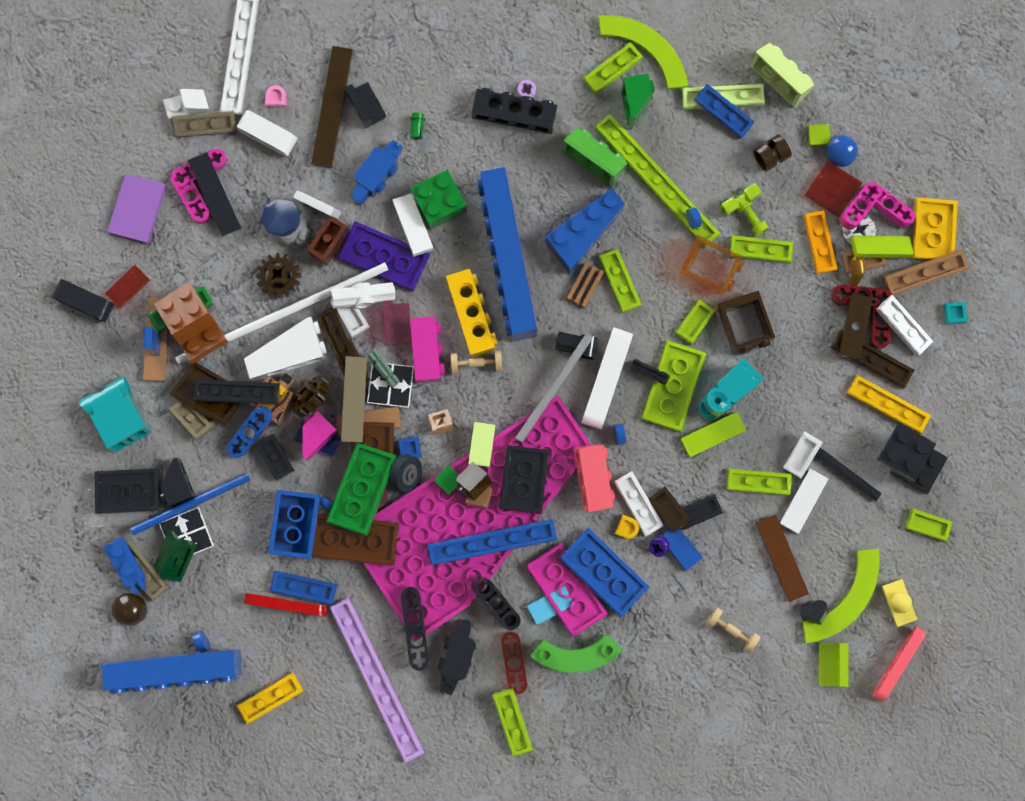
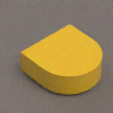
[614,514,639,539]

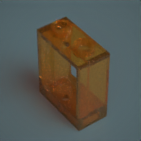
[679,235,744,294]

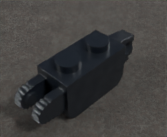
[437,619,476,695]

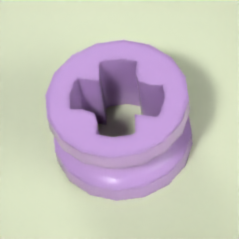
[518,80,536,98]

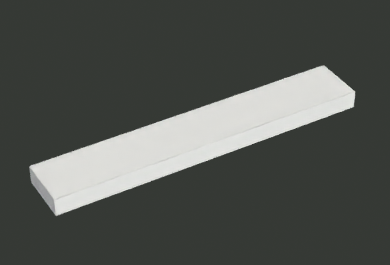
[220,0,259,116]

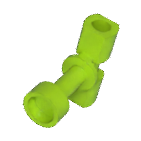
[719,183,769,237]

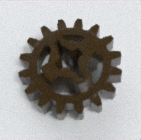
[255,253,302,299]
[291,375,330,418]

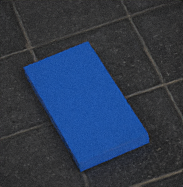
[559,528,649,618]

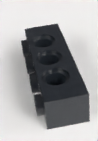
[472,88,557,134]

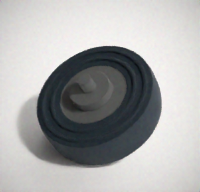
[389,454,422,493]

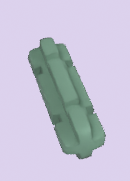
[368,350,399,388]

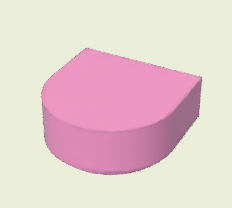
[265,85,287,108]

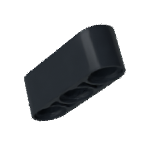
[51,279,115,323]
[471,576,521,630]

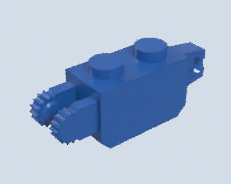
[352,140,403,205]

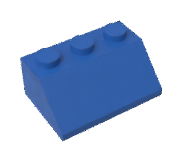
[268,490,320,559]

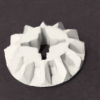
[843,215,877,244]

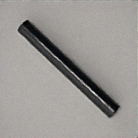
[815,447,882,501]

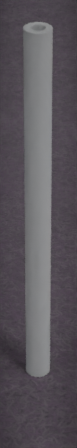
[516,333,593,442]

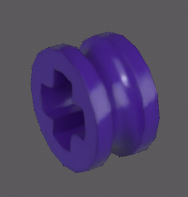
[649,536,670,557]

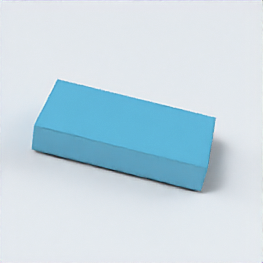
[527,586,574,625]

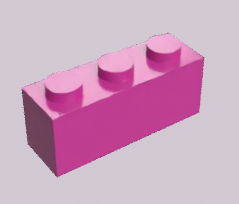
[410,316,445,384]

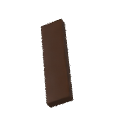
[756,515,809,602]

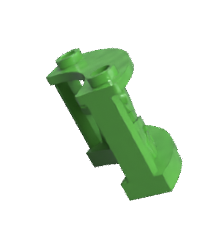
[530,635,623,673]

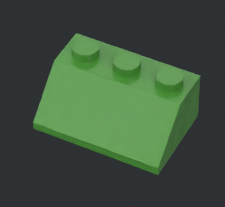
[562,128,628,188]

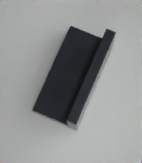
[345,82,386,129]

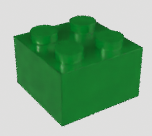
[411,170,467,230]

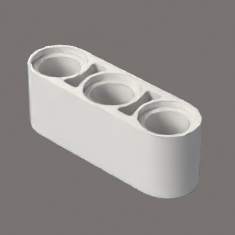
[236,110,298,157]

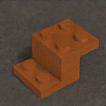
[154,281,228,364]

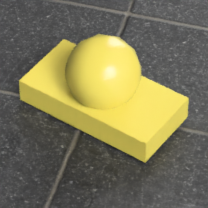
[881,579,918,627]

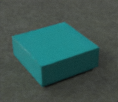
[943,302,968,325]

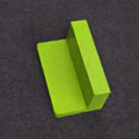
[818,642,848,687]

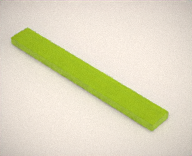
[594,114,720,248]

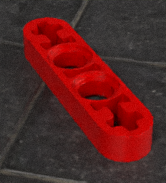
[244,593,328,617]

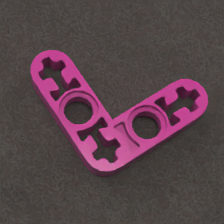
[171,149,227,224]
[840,182,915,230]

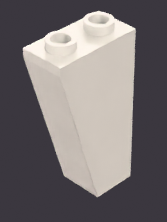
[244,317,327,382]

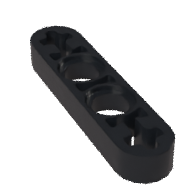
[401,587,429,671]

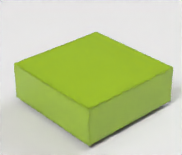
[808,124,831,147]

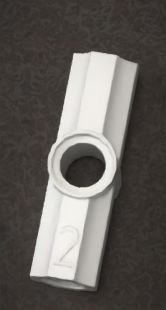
[330,282,395,309]

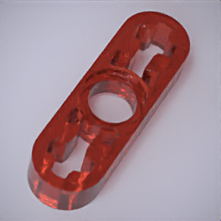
[501,632,528,694]

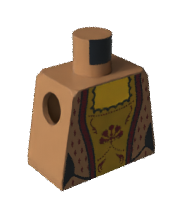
[249,373,295,426]

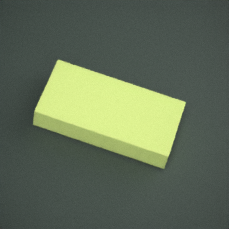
[468,422,495,467]

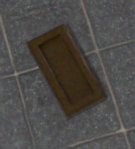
[649,486,691,533]

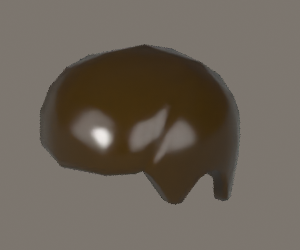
[112,593,147,626]

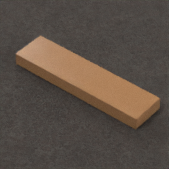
[883,249,970,295]
[143,298,169,382]

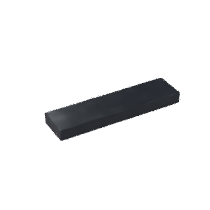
[188,152,242,237]
[193,379,280,405]

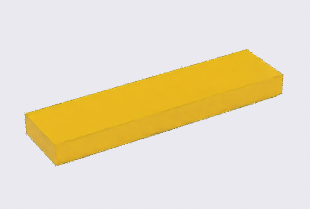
[846,375,931,434]

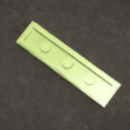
[682,84,765,110]

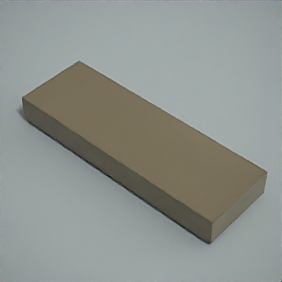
[172,110,237,137]
[126,538,170,601]

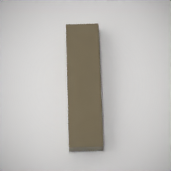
[341,356,367,442]

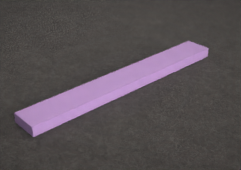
[329,598,425,763]

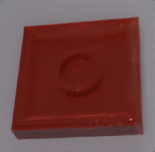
[804,160,862,217]

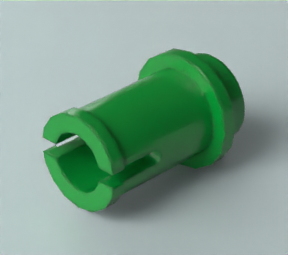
[409,112,426,140]

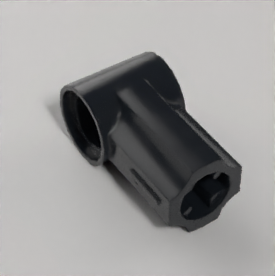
[555,332,599,360]

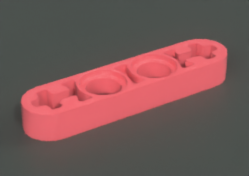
[872,626,926,703]

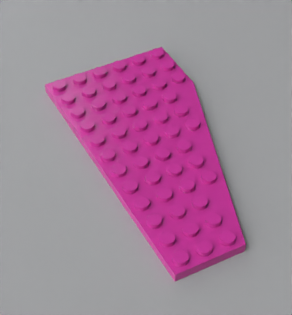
[363,395,591,642]

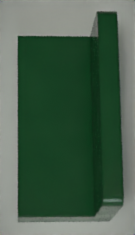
[154,530,197,582]

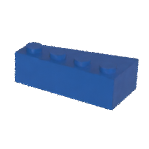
[545,188,625,274]

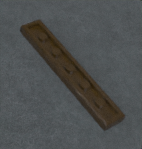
[311,46,353,168]

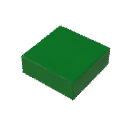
[434,465,459,495]

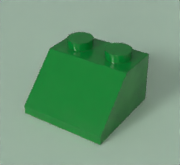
[621,74,655,130]

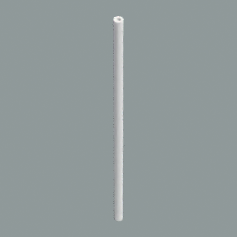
[175,263,388,364]

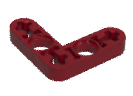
[831,285,892,350]

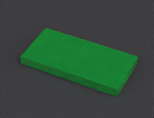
[326,443,397,537]

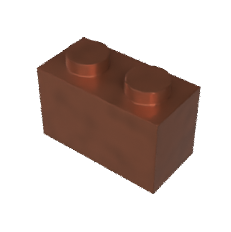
[307,216,349,266]

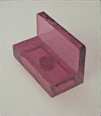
[383,301,412,346]

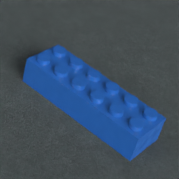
[102,649,242,694]

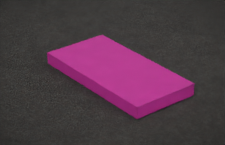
[525,543,608,638]

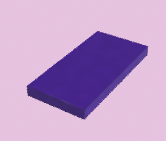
[338,221,430,292]

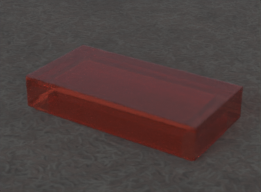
[105,265,151,309]

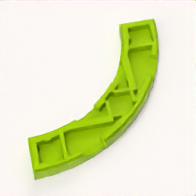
[599,15,688,90]
[802,548,880,643]

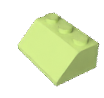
[750,43,814,108]

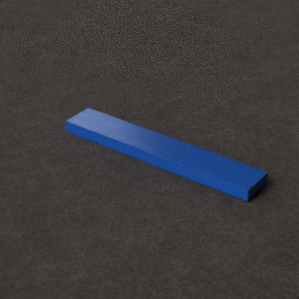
[427,519,557,566]

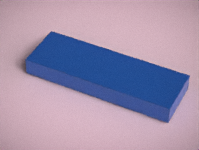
[693,84,755,138]
[270,570,338,605]

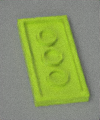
[641,340,707,433]

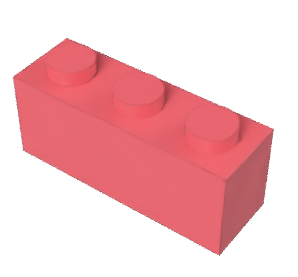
[573,443,615,512]

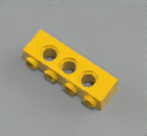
[446,269,498,358]

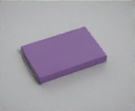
[107,174,166,244]

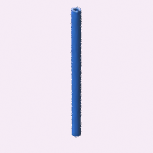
[130,473,251,536]

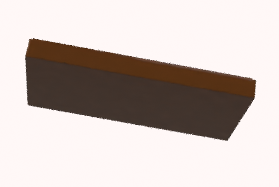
[312,514,400,566]

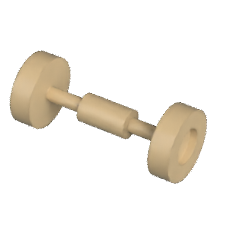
[451,351,502,374]
[705,607,761,654]

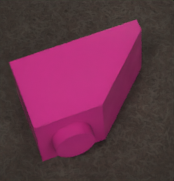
[303,412,338,462]

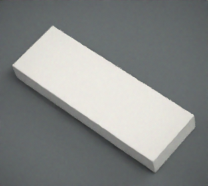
[392,193,433,257]
[876,295,933,356]
[780,468,828,534]
[614,471,664,537]

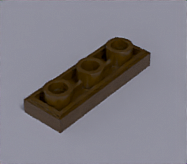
[838,293,872,360]

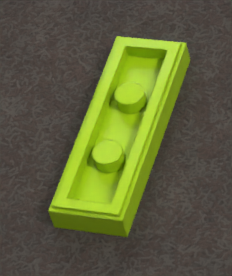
[583,42,643,96]
[729,235,793,264]
[850,236,914,258]
[598,248,642,314]
[680,412,746,458]
[726,469,792,496]
[492,688,533,757]

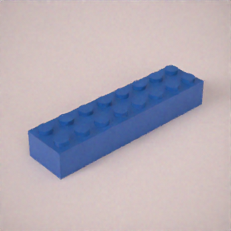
[477,167,537,342]

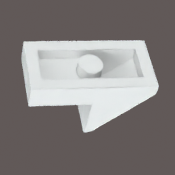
[163,89,209,121]

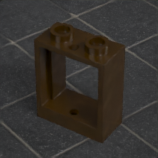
[716,290,775,355]

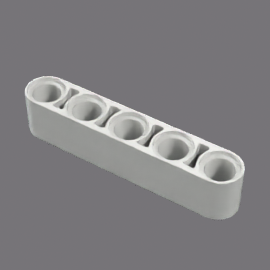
[581,327,633,430]

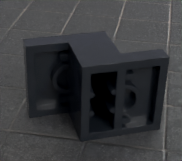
[876,422,948,494]

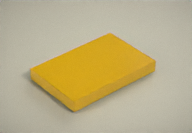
[911,197,958,261]

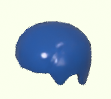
[826,135,858,167]

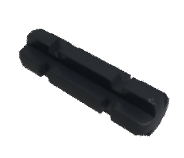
[630,359,670,385]

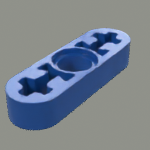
[227,406,273,458]

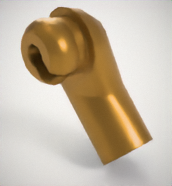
[848,257,866,286]

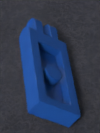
[103,537,147,595]

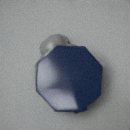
[261,199,311,246]

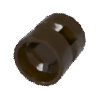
[753,134,792,172]

